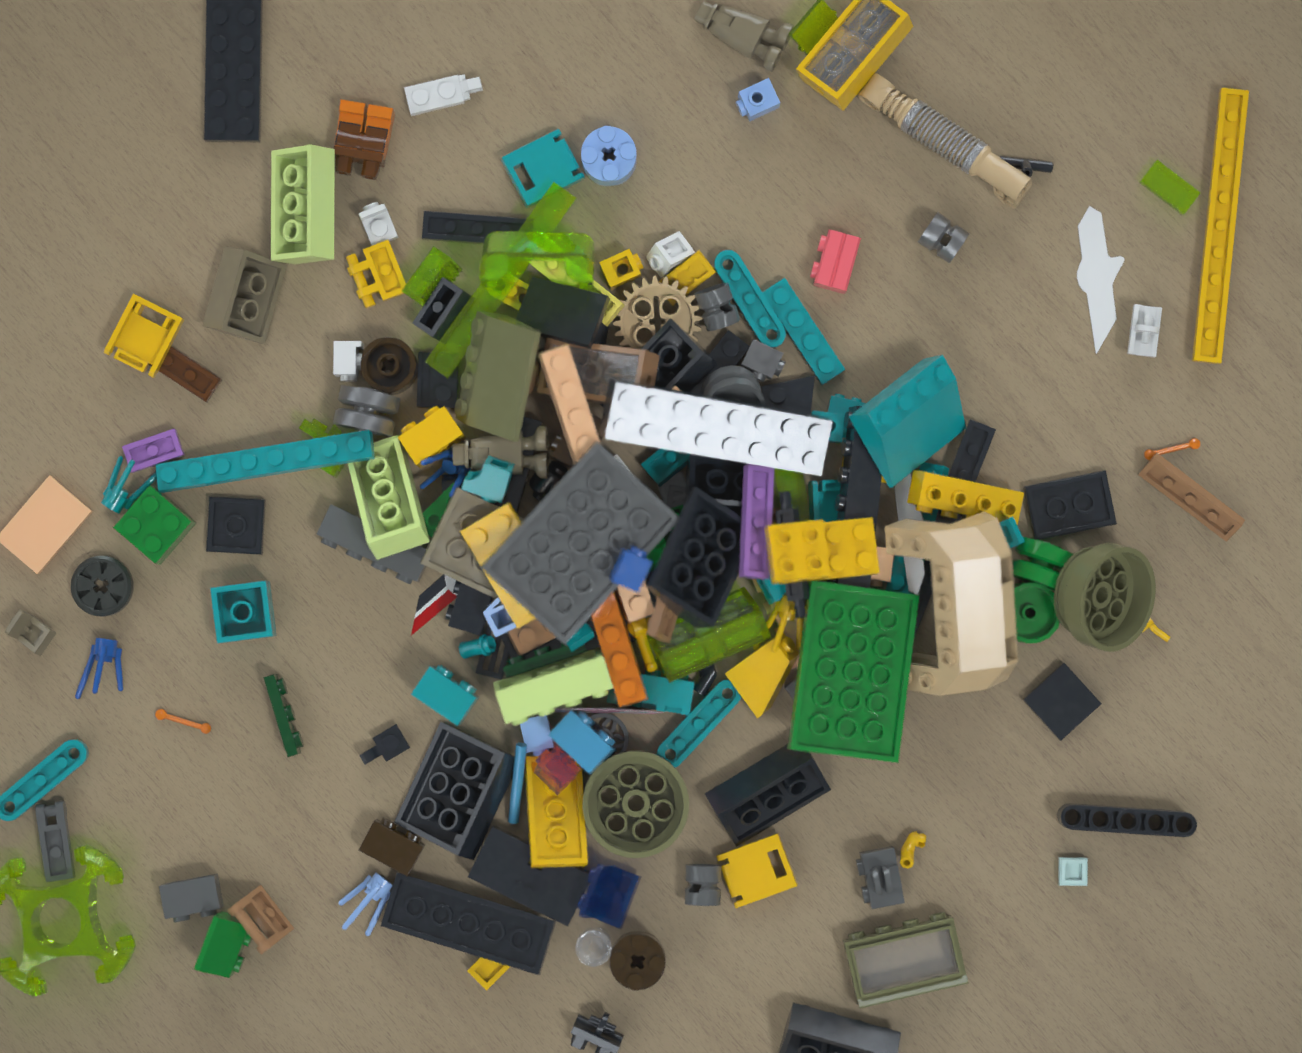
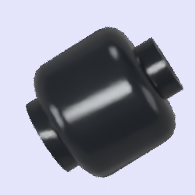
[529,461,568,502]

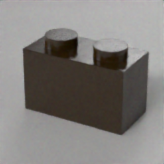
[359,818,425,877]

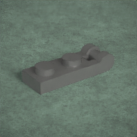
[35,801,76,882]

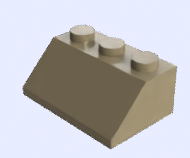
[202,247,287,344]

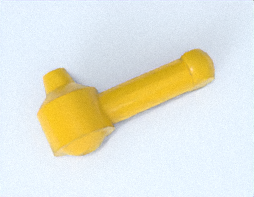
[627,617,658,672]

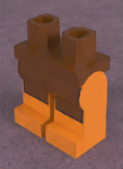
[334,99,395,180]

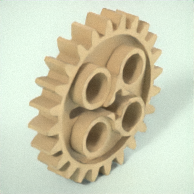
[613,275,702,349]

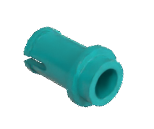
[459,634,496,659]

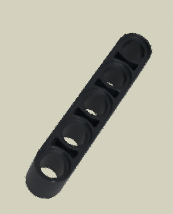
[1057,803,1197,837]

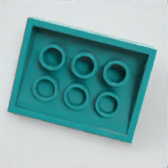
[849,355,966,488]

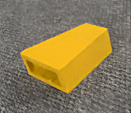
[725,632,799,719]

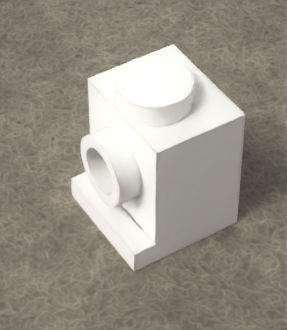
[333,341,364,382]

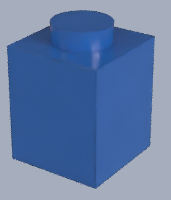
[609,546,652,593]

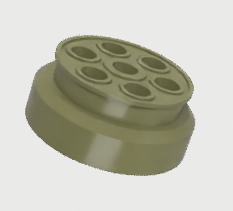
[1054,543,1156,652]
[583,750,689,858]

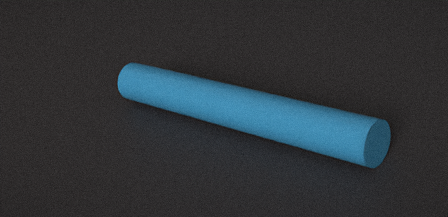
[508,742,527,824]

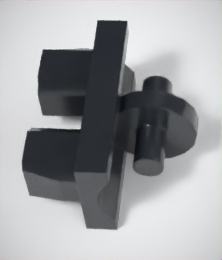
[571,1012,624,1053]

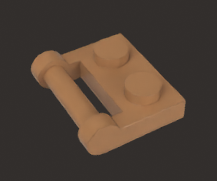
[227,885,294,954]

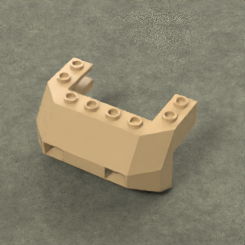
[885,511,1018,696]

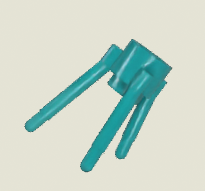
[101,456,157,514]

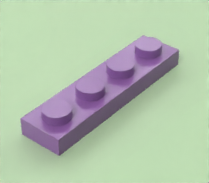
[739,464,774,580]

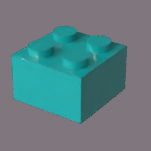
[210,581,277,643]
[411,665,479,726]

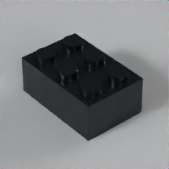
[685,453,762,517]

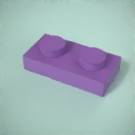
[122,428,185,473]

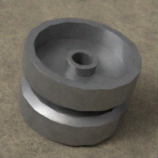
[333,385,401,437]

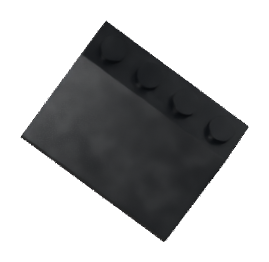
[647,487,742,628]
[394,722,515,860]

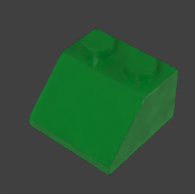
[194,911,252,978]

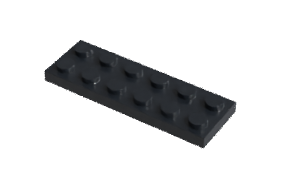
[204,0,263,143]
[381,872,556,975]

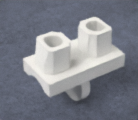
[1127,304,1162,358]

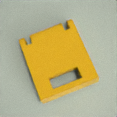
[104,293,184,378]
[716,832,798,908]

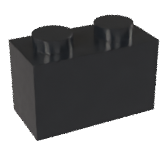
[412,277,476,345]

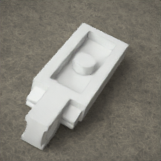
[404,75,483,116]

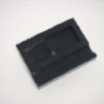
[417,352,459,409]

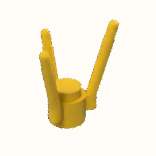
[753,595,804,653]

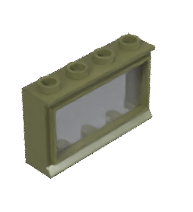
[843,912,969,1008]

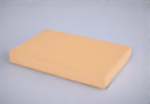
[0,475,93,574]

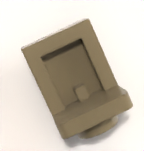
[5,610,56,656]

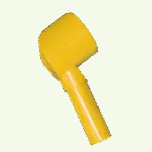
[1142,618,1170,642]

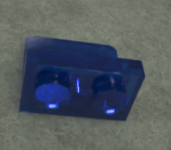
[577,863,642,929]

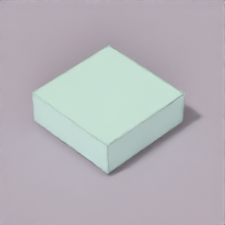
[1058,857,1088,886]

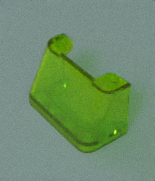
[479,231,595,290]

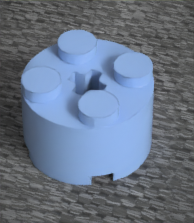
[581,126,637,186]

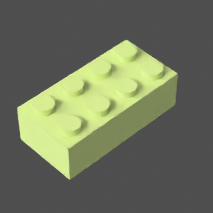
[271,145,335,264]
[348,435,430,560]
[493,647,613,725]

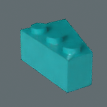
[606,669,694,716]

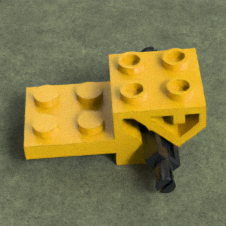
[764,491,880,618]

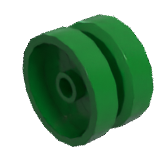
[1012,537,1074,591]
[1013,582,1060,644]

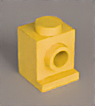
[599,249,643,290]

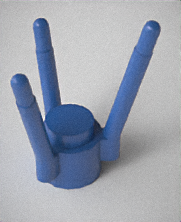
[420,445,471,497]
[75,638,123,699]

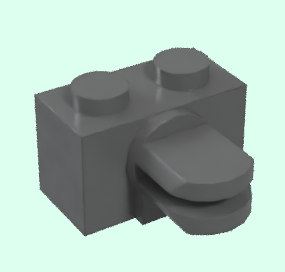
[856,846,905,909]

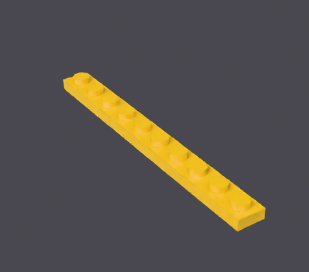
[1192,88,1249,364]

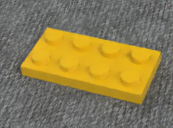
[460,502,535,629]
[525,756,588,868]

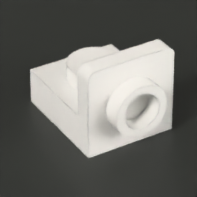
[359,202,398,246]
[646,231,695,278]

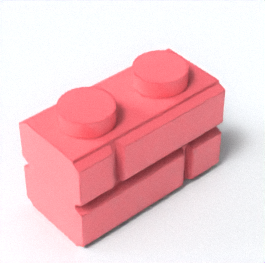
[810,230,861,294]

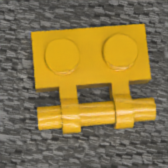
[346,240,409,309]

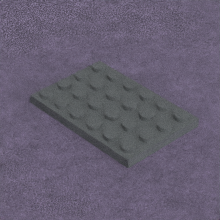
[481,441,679,644]

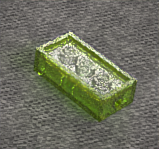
[646,586,771,683]

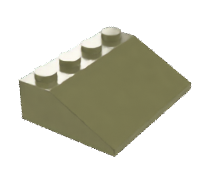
[455,311,541,442]

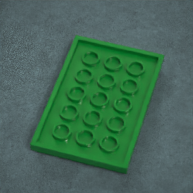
[788,581,919,763]

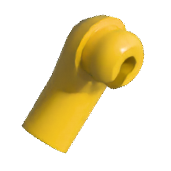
[900,831,926,868]

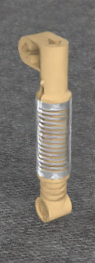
[858,73,1032,209]

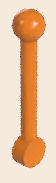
[1144,438,1200,460]
[155,709,211,734]

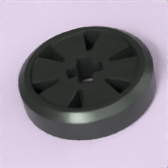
[71,556,134,617]

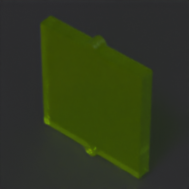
[789,0,845,55]

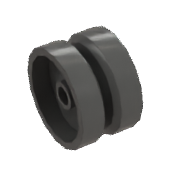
[700,365,765,406]

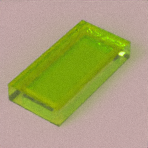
[1139,160,1201,216]

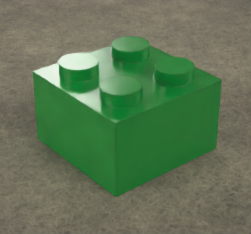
[113,485,196,565]

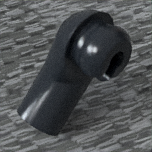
[693,654,717,696]

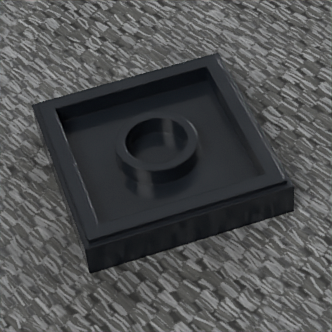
[206,496,266,555]
[1022,663,1102,741]

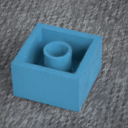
[548,710,617,774]

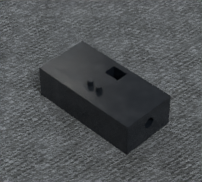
[468,825,593,927]

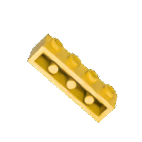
[907,470,1024,525]

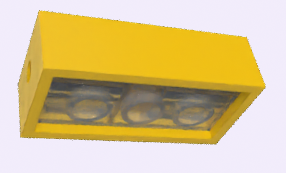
[796,0,913,111]

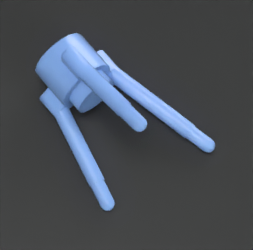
[338,872,393,936]

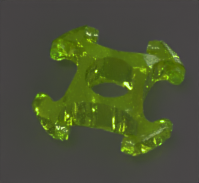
[0,845,136,997]

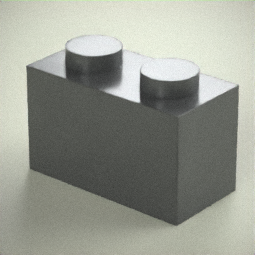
[159,874,224,923]

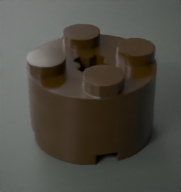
[361,337,418,395]
[610,931,666,991]

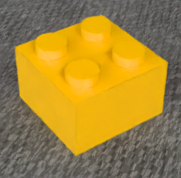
[398,406,466,468]

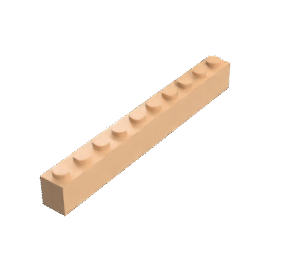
[538,345,654,622]

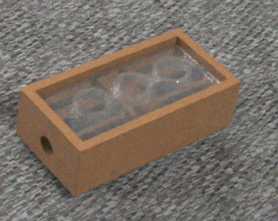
[537,338,659,404]

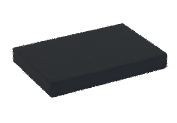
[516,277,610,349]
[1024,470,1117,540]

